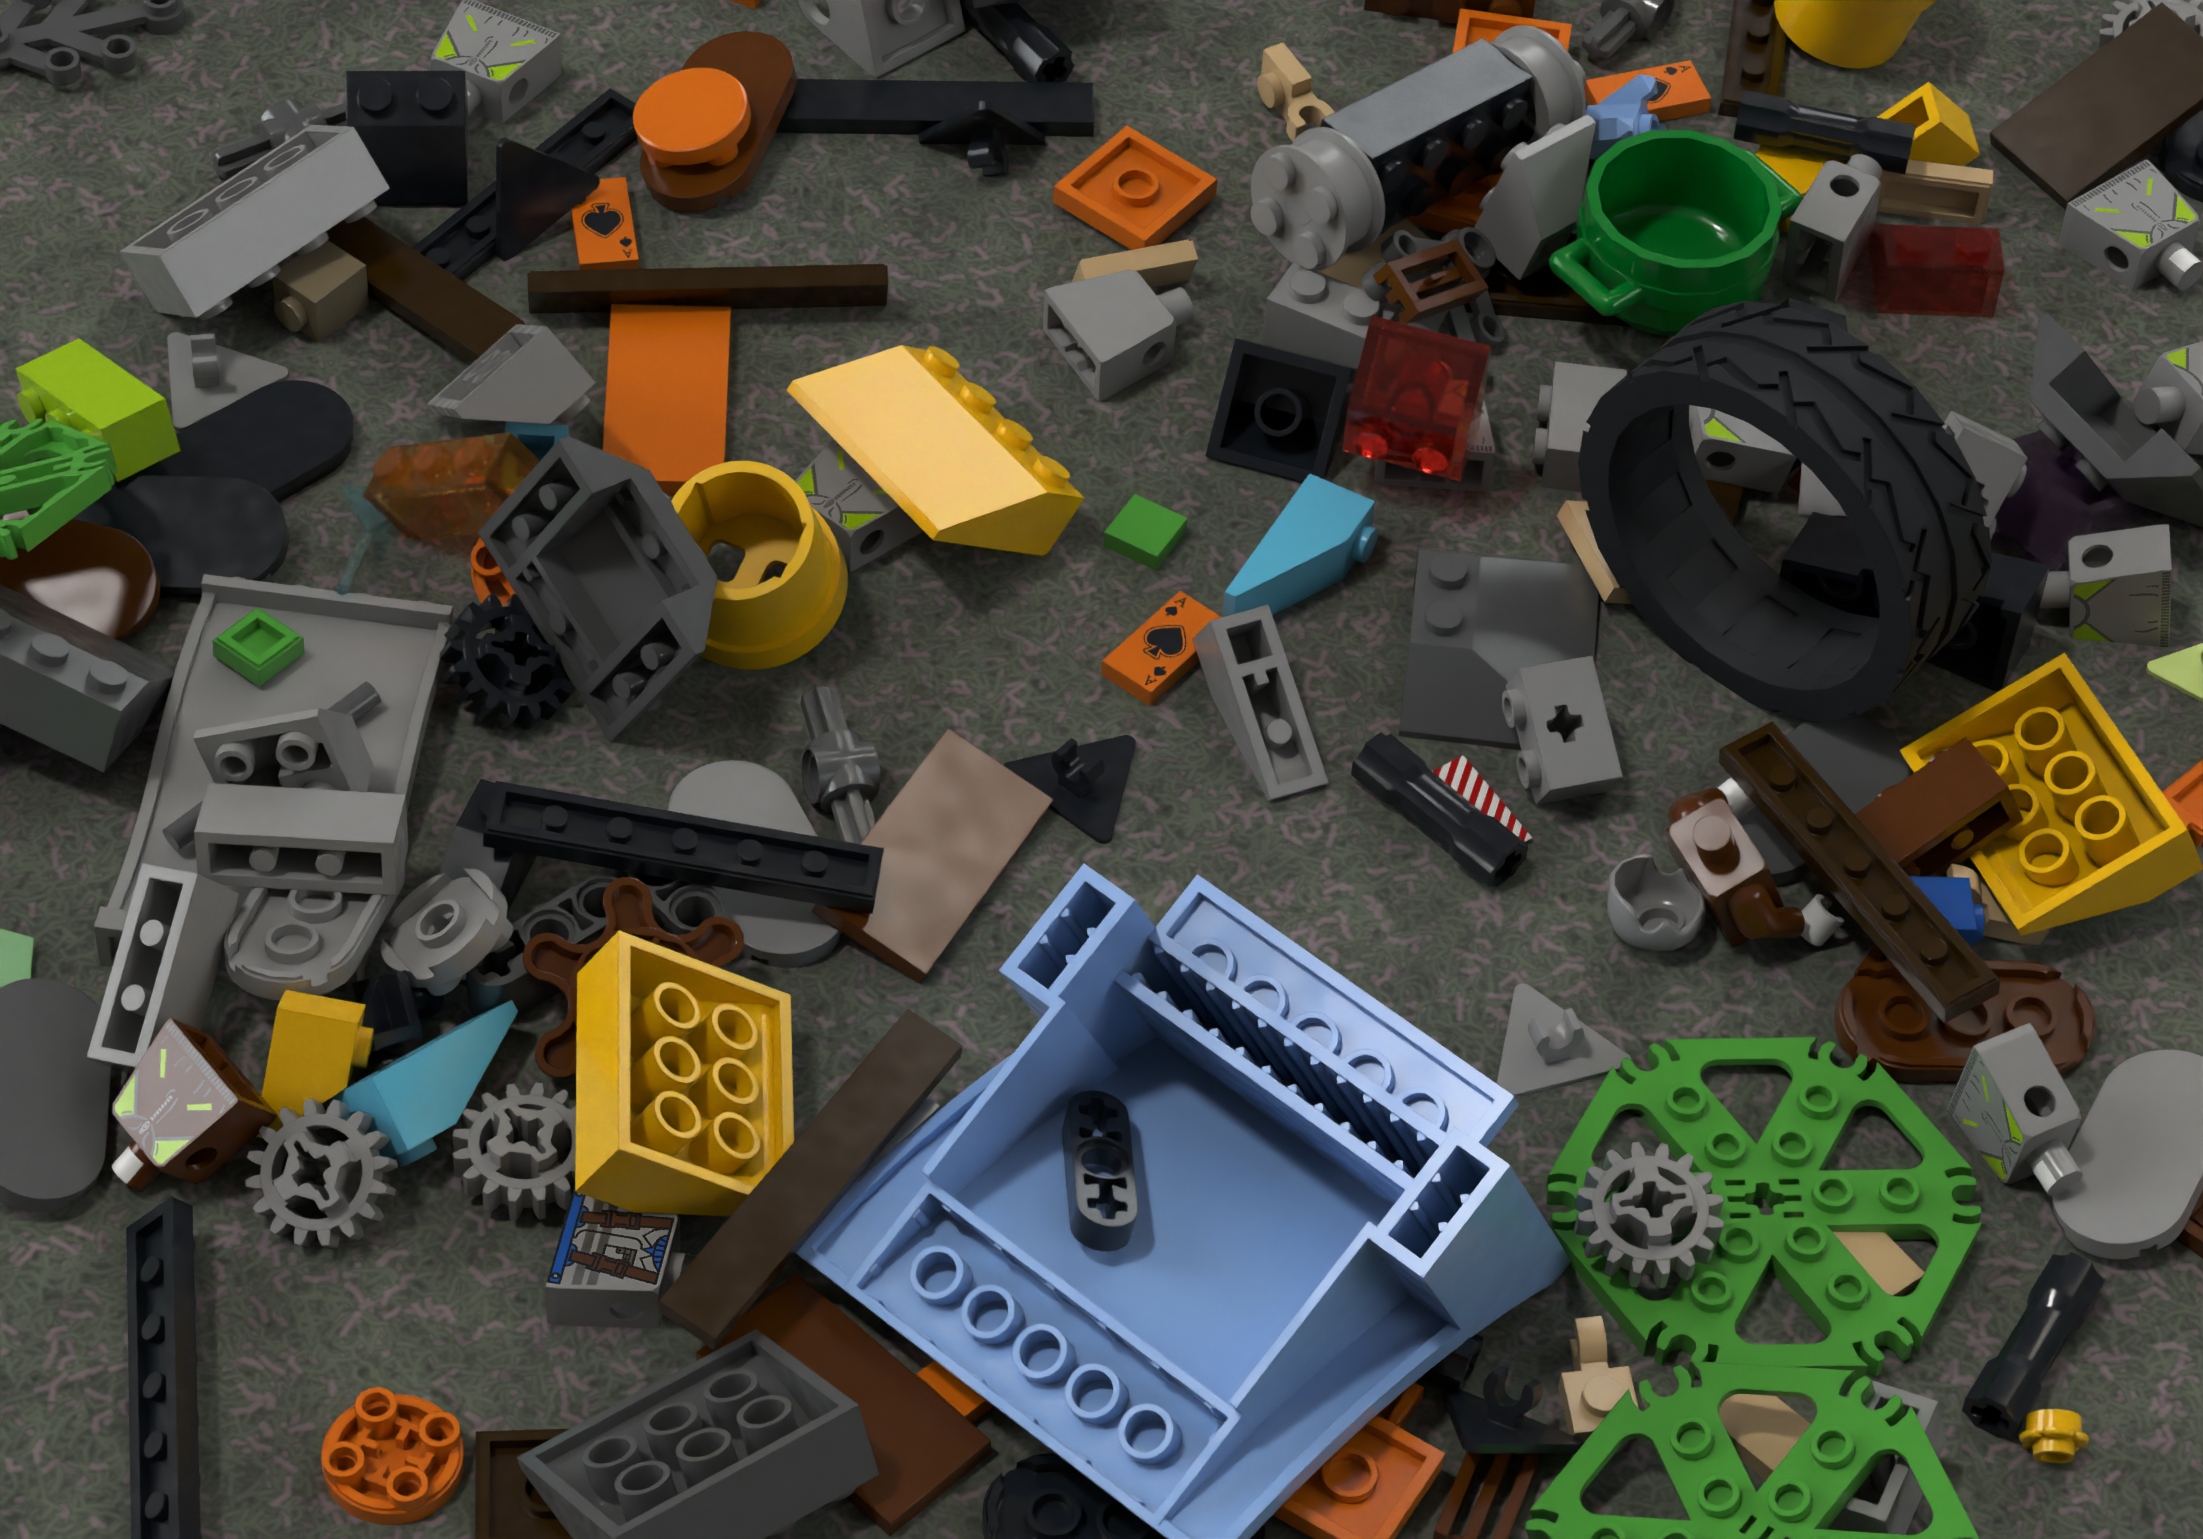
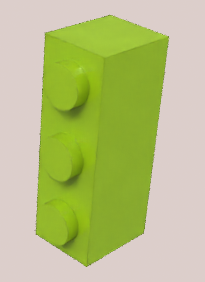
[15,338,181,482]

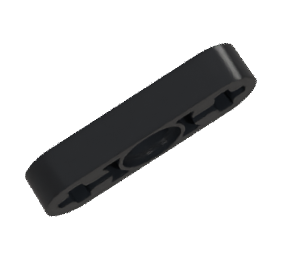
[1062,1090,1138,1252]

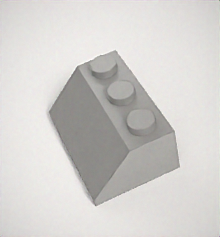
[426,324,596,424]

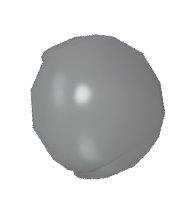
[1607,854,1706,951]

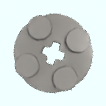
[381,869,513,996]

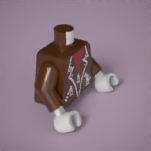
[1666,778,1845,948]

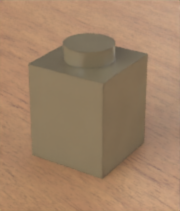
[272,240,369,343]

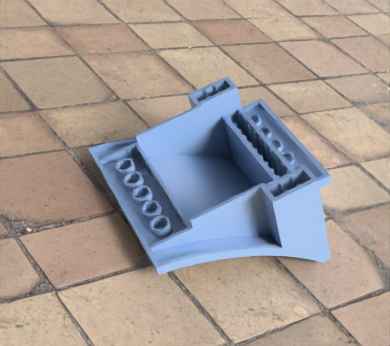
[796,863,1571,1539]

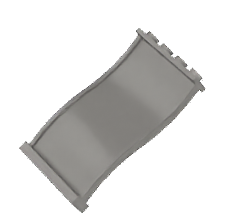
[94,574,454,999]

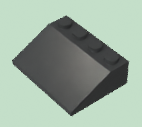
[0,584,176,772]
[517,1329,880,1539]

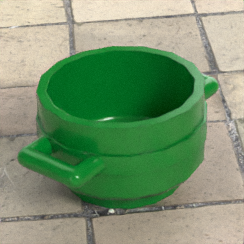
[1549,130,1804,336]

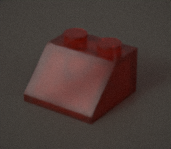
[1868,224,2005,318]
[1343,316,1491,481]

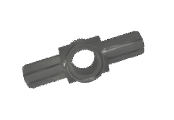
[1582,0,1675,62]
[211,99,346,181]
[800,686,881,844]

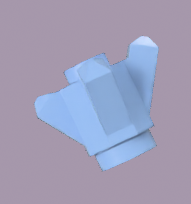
[1585,74,1668,160]

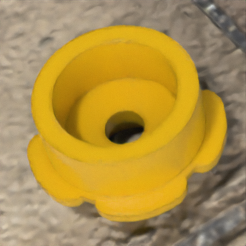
[2019,1409,2089,1463]

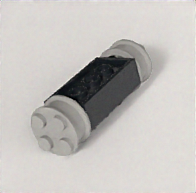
[1250,25,1586,270]

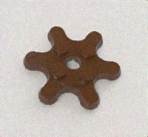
[522,877,744,1079]

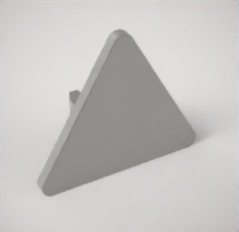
[167,332,288,432]
[1497,983,1631,1098]

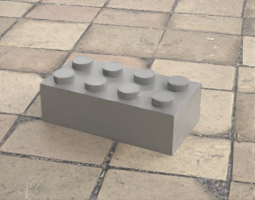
[119,125,390,320]

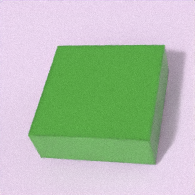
[1103,494,1188,570]
[212,607,304,687]

